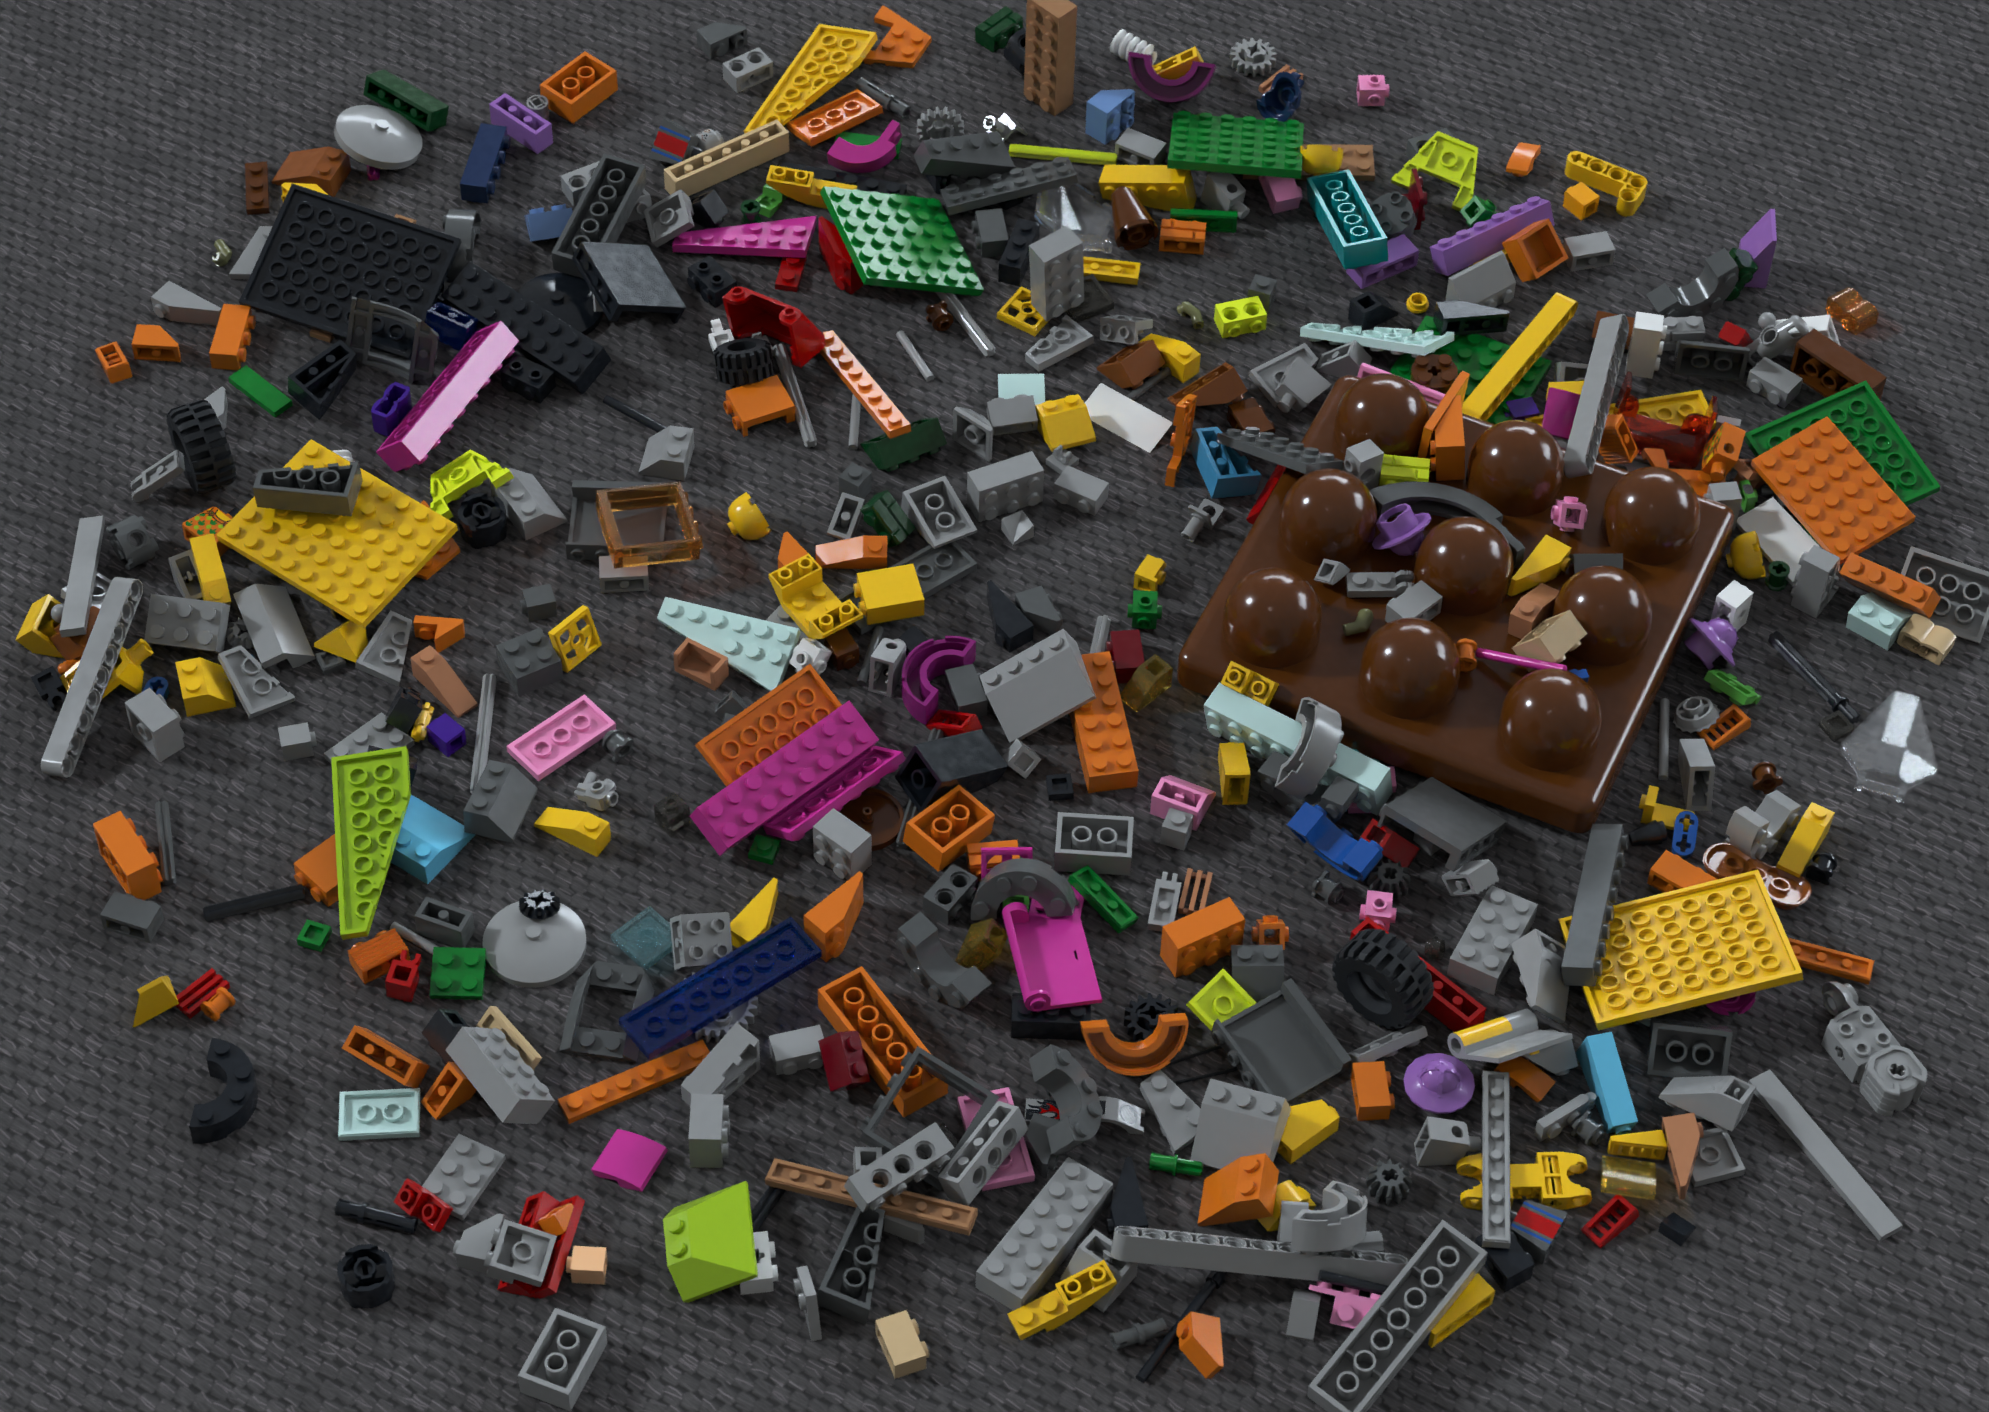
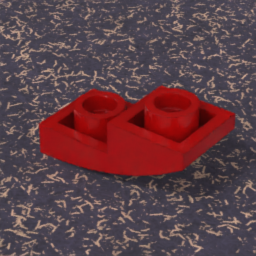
[394,1178,453,1232]

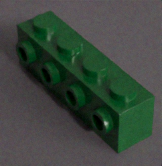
[363,69,449,132]

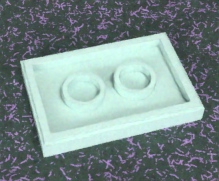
[338,1088,421,1141]

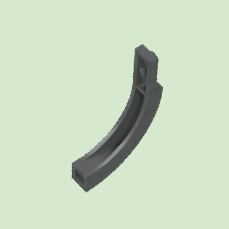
[1370,482,1525,569]

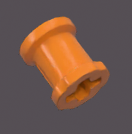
[1455,638,1477,672]
[200,987,236,1022]

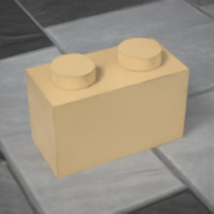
[875,1310,929,1379]

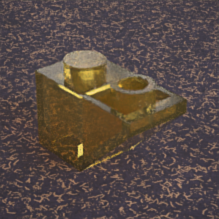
[1120,654,1173,712]
[955,918,1008,972]

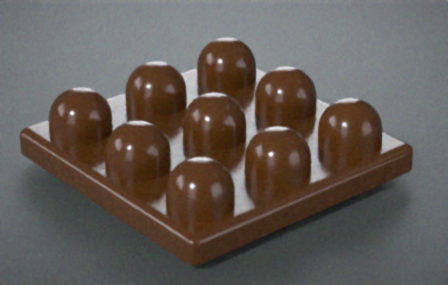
[1177,373,1735,833]

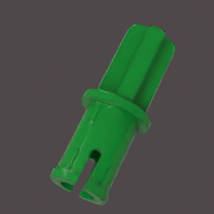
[1149,1152,1203,1176]

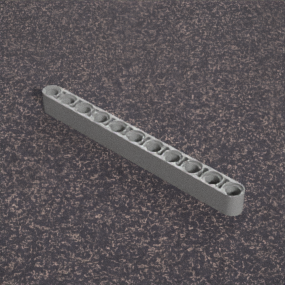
[1564,314,1629,479]
[1110,1226,1408,1286]

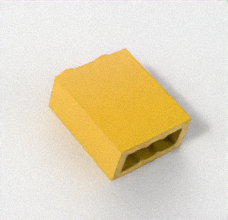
[853,564,924,625]

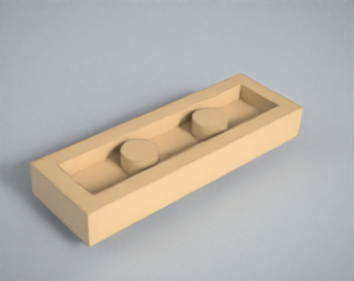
[476,1006,542,1070]

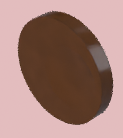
[839,788,904,851]

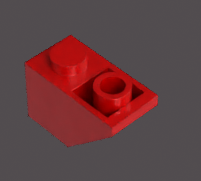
[1359,818,1420,867]

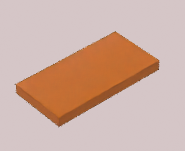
[786,89,883,147]
[1417,371,1470,459]

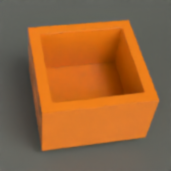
[1502,218,1568,282]

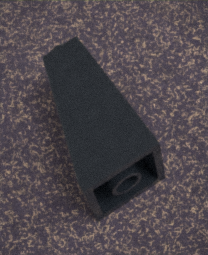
[895,729,1008,812]

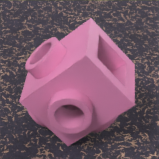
[1356,75,1389,106]
[1551,496,1588,532]
[1359,890,1397,932]

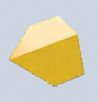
[314,620,368,663]
[133,975,179,1027]

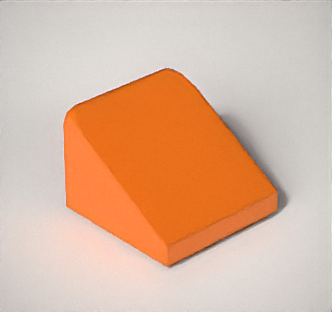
[538,1203,574,1236]

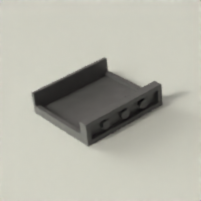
[565,480,669,563]
[1377,777,1507,872]
[1211,978,1352,1104]

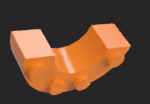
[1080,1013,1188,1076]

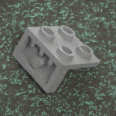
[670,912,734,970]

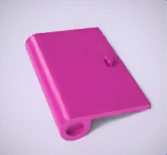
[1002,902,1102,1012]

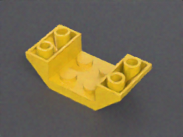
[768,553,863,639]

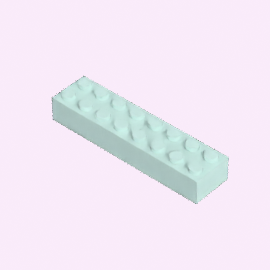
[1203,683,1393,815]

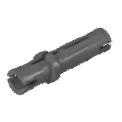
[855,77,912,119]

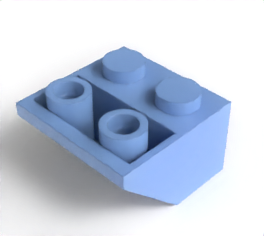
[1085,89,1135,145]
[524,204,573,242]

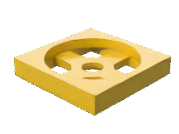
[997,286,1049,336]
[548,605,602,673]

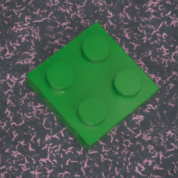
[430,947,487,1000]

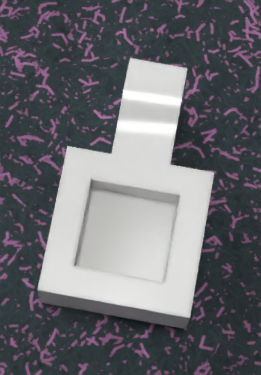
[708,319,734,351]

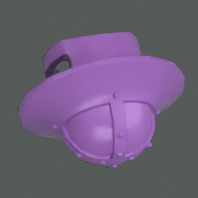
[1372,503,1432,556]
[1684,617,1738,670]
[1403,1053,1475,1114]

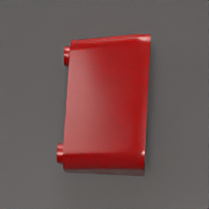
[722,286,826,368]

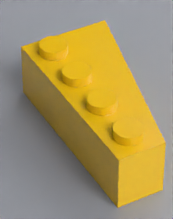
[1098,165,1197,211]

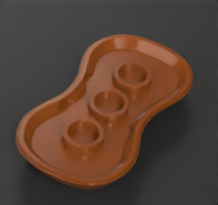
[1703,843,1812,910]

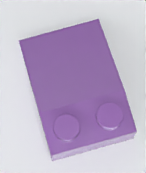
[1739,209,1777,288]

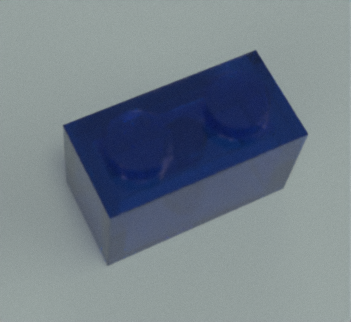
[425,302,478,350]

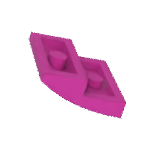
[1542,387,1580,440]
[591,1129,668,1192]

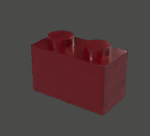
[1105,629,1146,683]
[818,1031,870,1092]

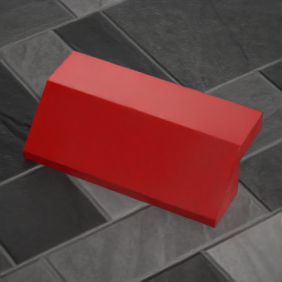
[497,1191,585,1299]

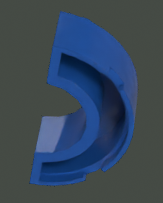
[1287,802,1384,881]

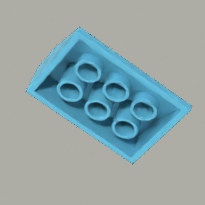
[391,795,475,884]

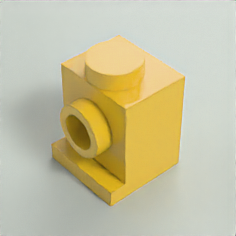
[1134,554,1166,591]

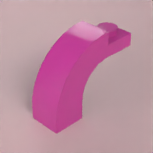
[827,120,902,173]

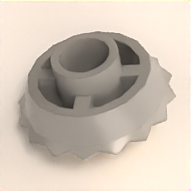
[1673,696,1720,733]

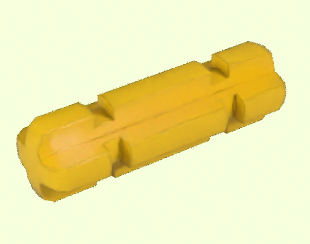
[411,702,434,742]

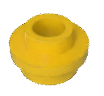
[1406,293,1429,314]

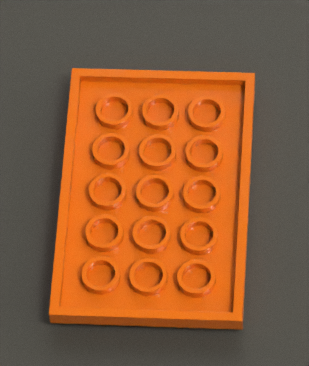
[1751,416,1915,565]
[695,664,842,787]

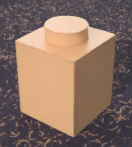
[566,1246,608,1285]

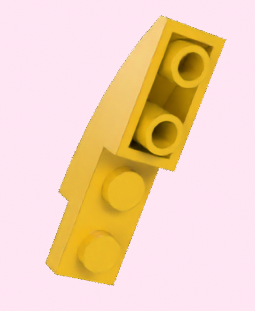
[766,165,857,209]
[1007,1260,1117,1340]

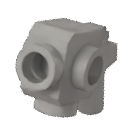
[574,772,619,811]

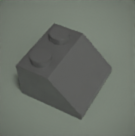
[1229,945,1284,1003]

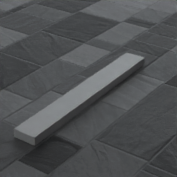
[59,515,105,637]
[1748,1069,1903,1242]
[1482,1071,1511,1249]

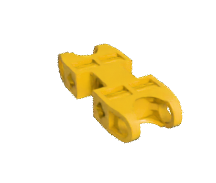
[1456,1152,1592,1210]

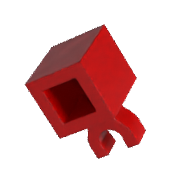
[385,950,422,1003]

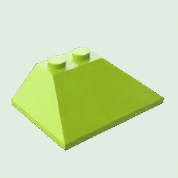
[663,1181,758,1303]

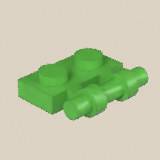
[1704,669,1761,706]

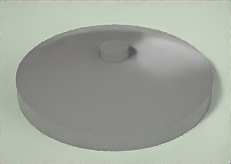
[334,105,423,170]
[482,901,587,988]

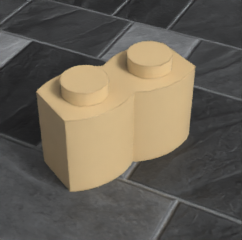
[1897,614,1956,665]

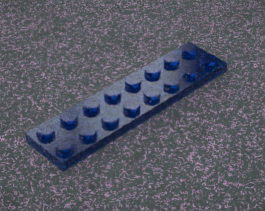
[619,917,822,1060]

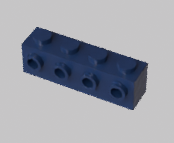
[460,123,511,203]

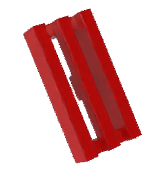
[176,968,230,1019]

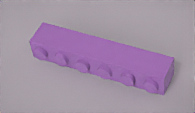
[1430,196,1555,276]

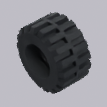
[713,338,774,385]

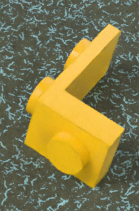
[1639,785,1695,832]

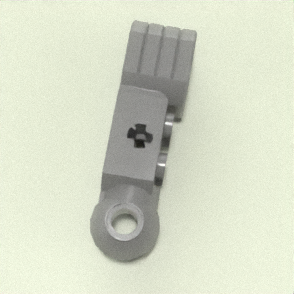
[1821,981,1927,1117]

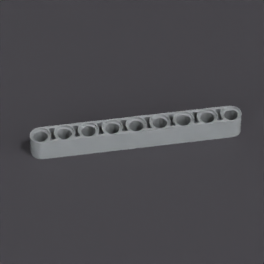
[41,577,143,778]

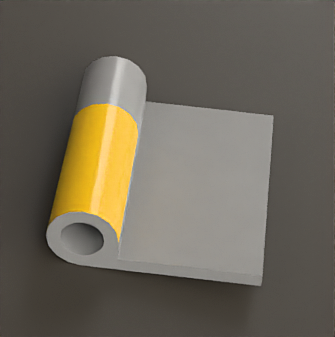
[1447,1009,1573,1063]

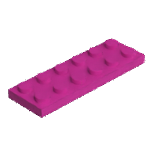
[763,746,906,841]

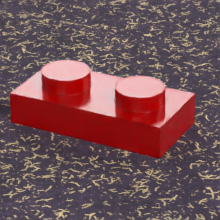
[775,257,807,292]

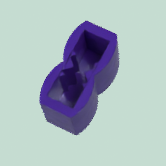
[371,382,412,437]

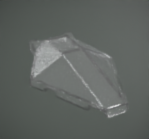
[1034,183,1113,253]
[1840,690,1939,803]

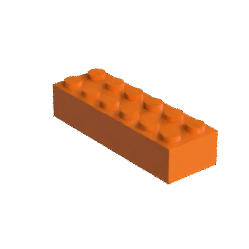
[1069,651,1139,793]
[818,966,948,1118]

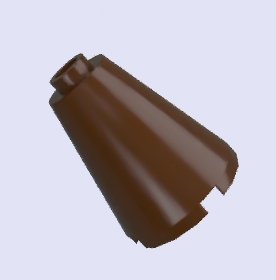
[1111,186,1159,250]

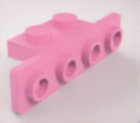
[1309,1281,1381,1329]

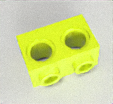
[1214,296,1267,338]

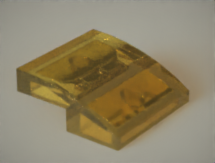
[1600,1155,1656,1200]

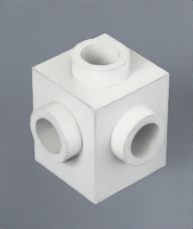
[789,638,832,675]

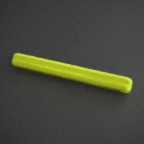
[1009,144,1117,165]

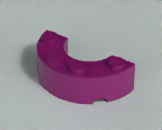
[1128,52,1216,103]
[902,636,976,725]

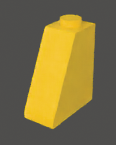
[1218,742,1251,805]
[1277,1099,1340,1164]

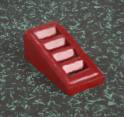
[1719,322,1753,347]
[926,709,982,737]
[1581,1193,1639,1249]

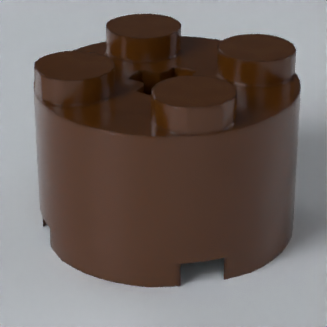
[1410,354,1458,394]

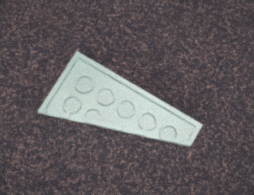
[1300,323,1454,358]
[657,597,801,692]

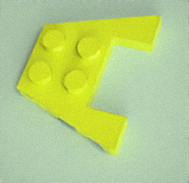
[1391,131,1478,211]
[430,450,514,520]

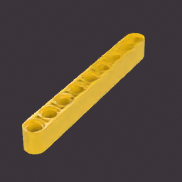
[1462,292,1578,421]

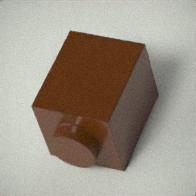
[824,628,859,671]

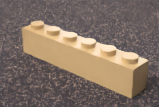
[664,120,789,196]

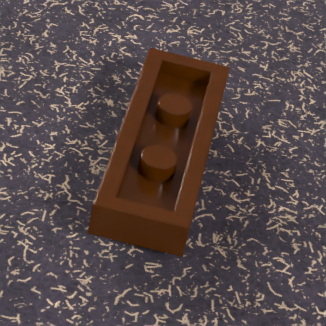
[245,162,270,215]

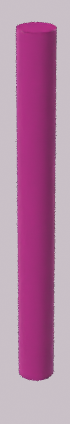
[1476,648,1567,671]

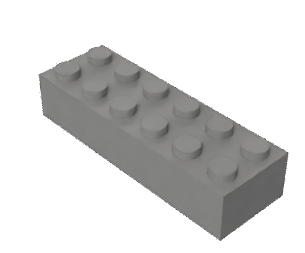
[976,1157,1113,1311]

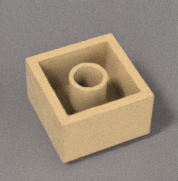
[1512,610,1587,672]

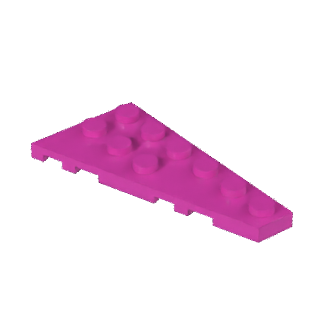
[672,216,817,258]

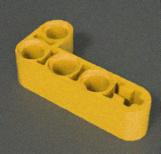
[1565,151,1648,217]

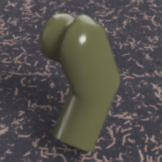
[212,239,232,267]
[1177,301,1204,329]
[1343,608,1373,636]

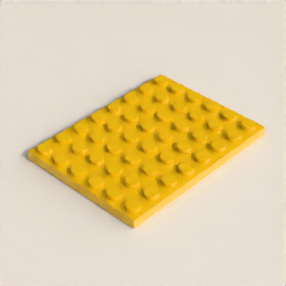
[216,439,458,628]
[1559,870,1803,1031]

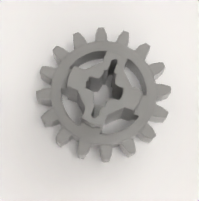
[1229,38,1277,77]
[917,106,964,141]

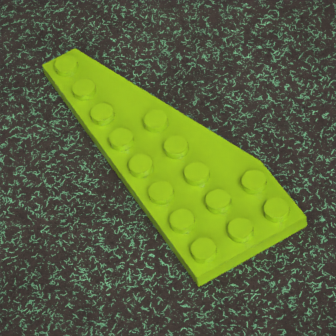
[331,746,411,940]

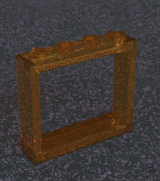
[596,481,704,569]

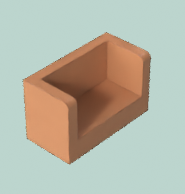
[674,637,729,691]

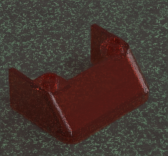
[1613,371,1718,470]

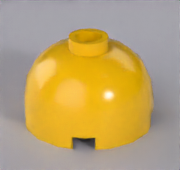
[1300,145,1344,176]
[727,492,772,541]
[1726,531,1766,580]

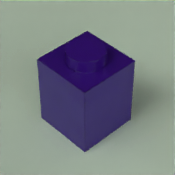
[1504,397,1540,420]
[426,713,467,757]

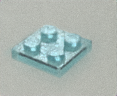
[611,906,673,970]

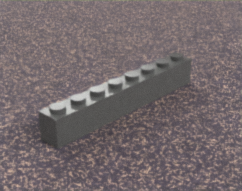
[1561,824,1629,986]

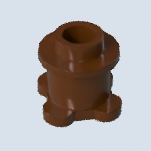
[926,301,954,331]
[1752,762,1783,794]

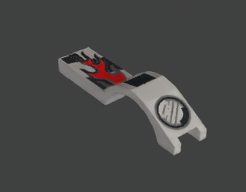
[1024,1096,1145,1135]

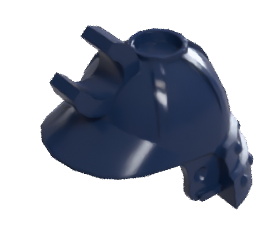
[1256,72,1304,122]

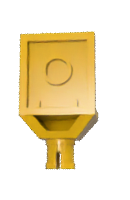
[60,639,154,699]

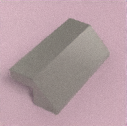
[233,584,316,669]

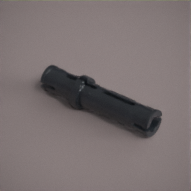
[335,1198,418,1234]

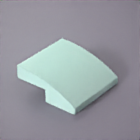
[998,374,1045,405]

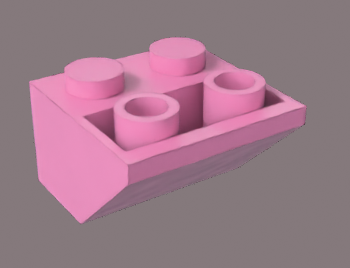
[1150,775,1216,831]

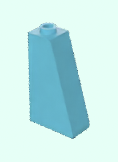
[1576,1032,1638,1135]

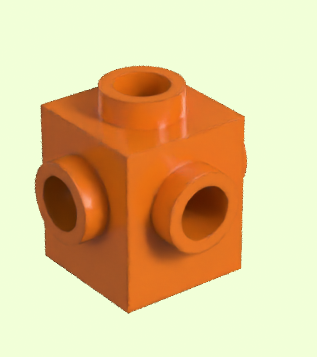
[1252,915,1289,950]

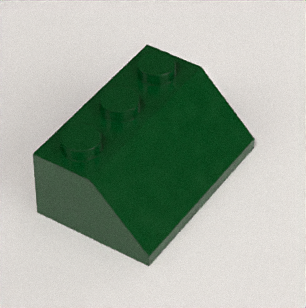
[860,417,947,472]

